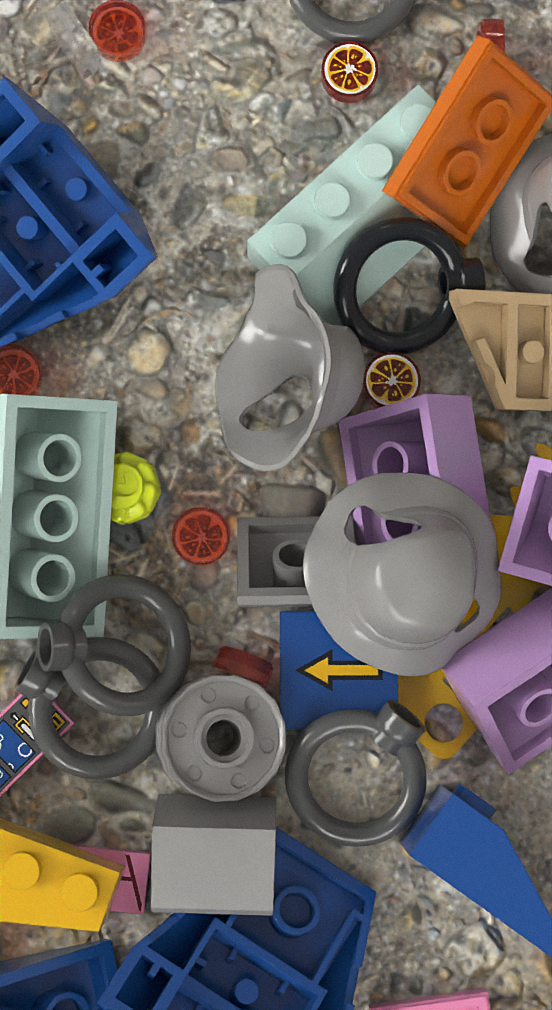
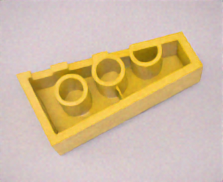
[0,818,126,932]

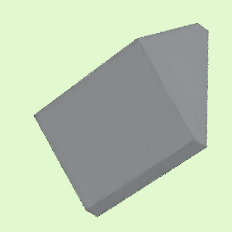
[237,516,355,608]
[151,794,276,916]

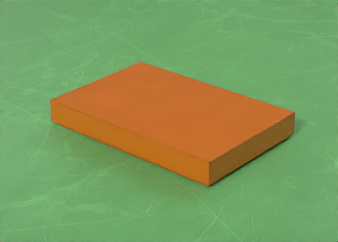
[382,35,552,249]

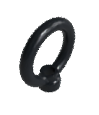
[333,217,486,355]

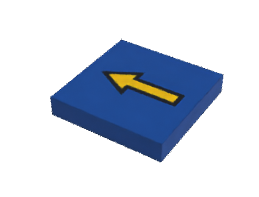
[280,611,398,730]

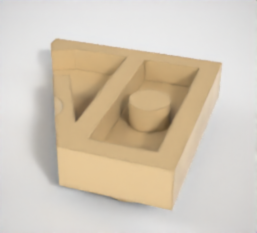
[449,289,552,412]

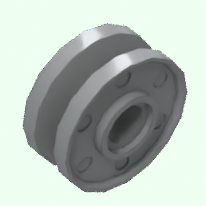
[155,675,286,802]

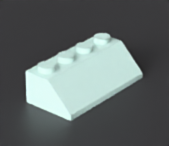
[247,85,436,326]
[0,393,118,639]

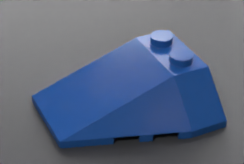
[0,77,158,349]
[97,827,376,1010]

